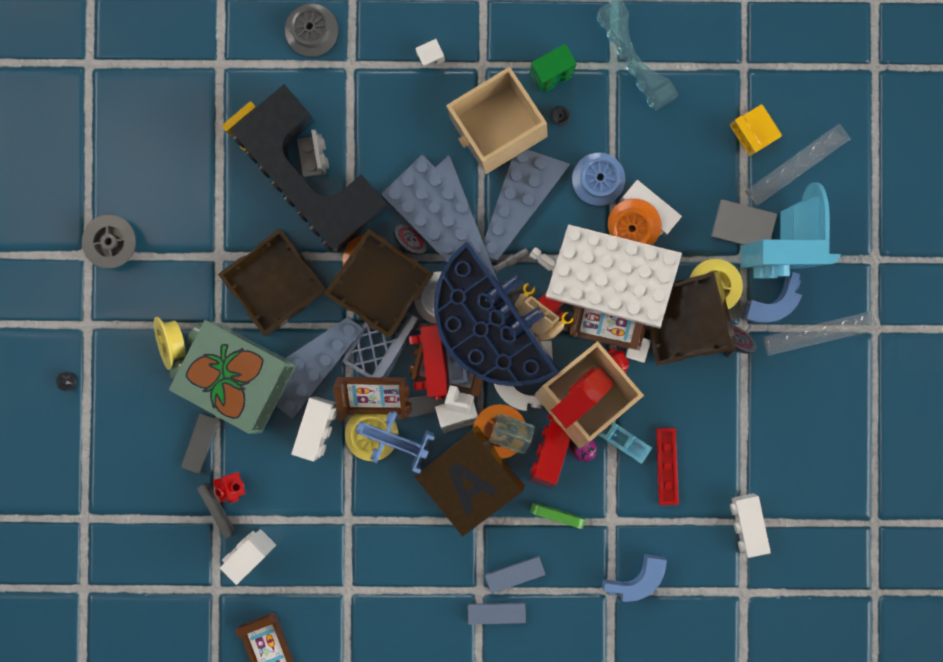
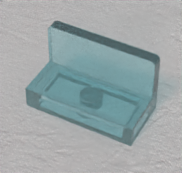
[489,413,535,454]

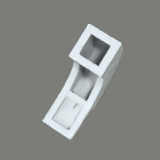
[494,384,542,411]

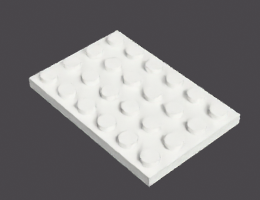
[546,225,682,329]

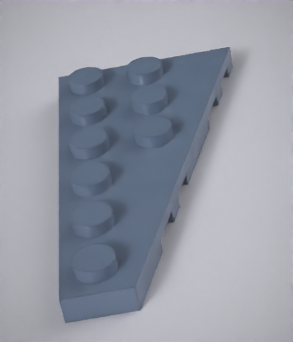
[483,149,570,260]
[276,317,364,419]

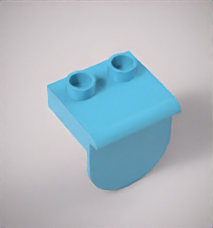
[741,182,841,279]

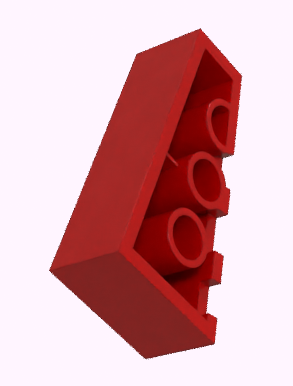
[550,366,615,429]
[529,412,570,488]

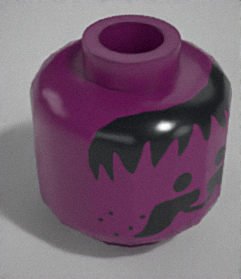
[568,438,597,462]

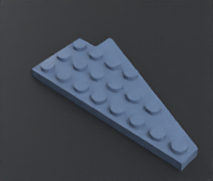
[381,155,498,281]

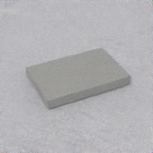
[711,200,777,245]

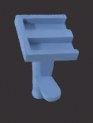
[356,411,434,474]

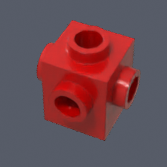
[213,472,246,504]

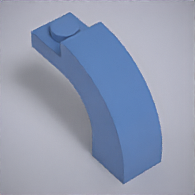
[742,272,802,323]
[602,554,667,602]

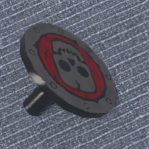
[393,224,427,255]
[723,325,757,358]

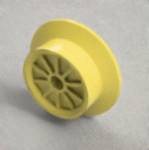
[690,259,743,309]
[154,317,186,370]
[345,414,398,461]

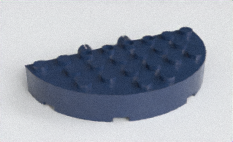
[434,241,560,386]

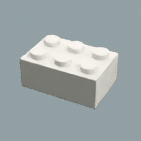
[291,396,337,462]
[220,529,276,585]

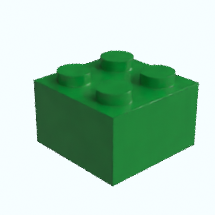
[529,44,577,92]

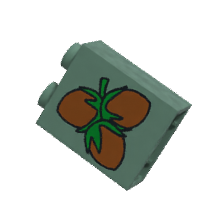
[169,320,297,434]

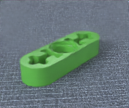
[530,502,586,529]

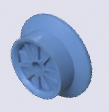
[572,153,625,206]

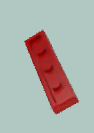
[655,427,679,505]

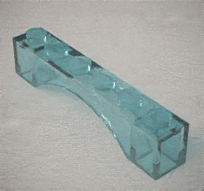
[597,0,679,111]

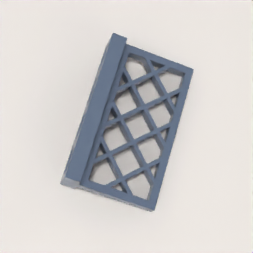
[342,311,422,377]

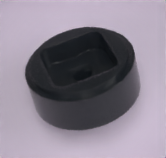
[550,105,570,126]
[56,372,78,391]

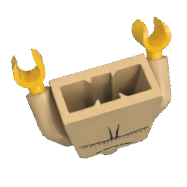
[514,283,573,341]

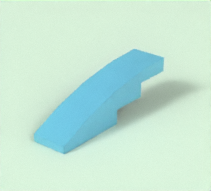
[598,422,652,464]

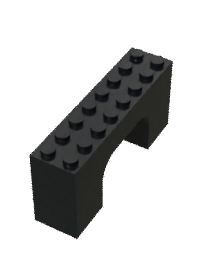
[230,84,389,252]

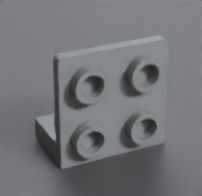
[297,130,329,178]

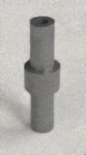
[493,248,529,273]

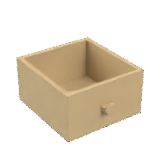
[446,67,548,174]
[534,341,644,449]

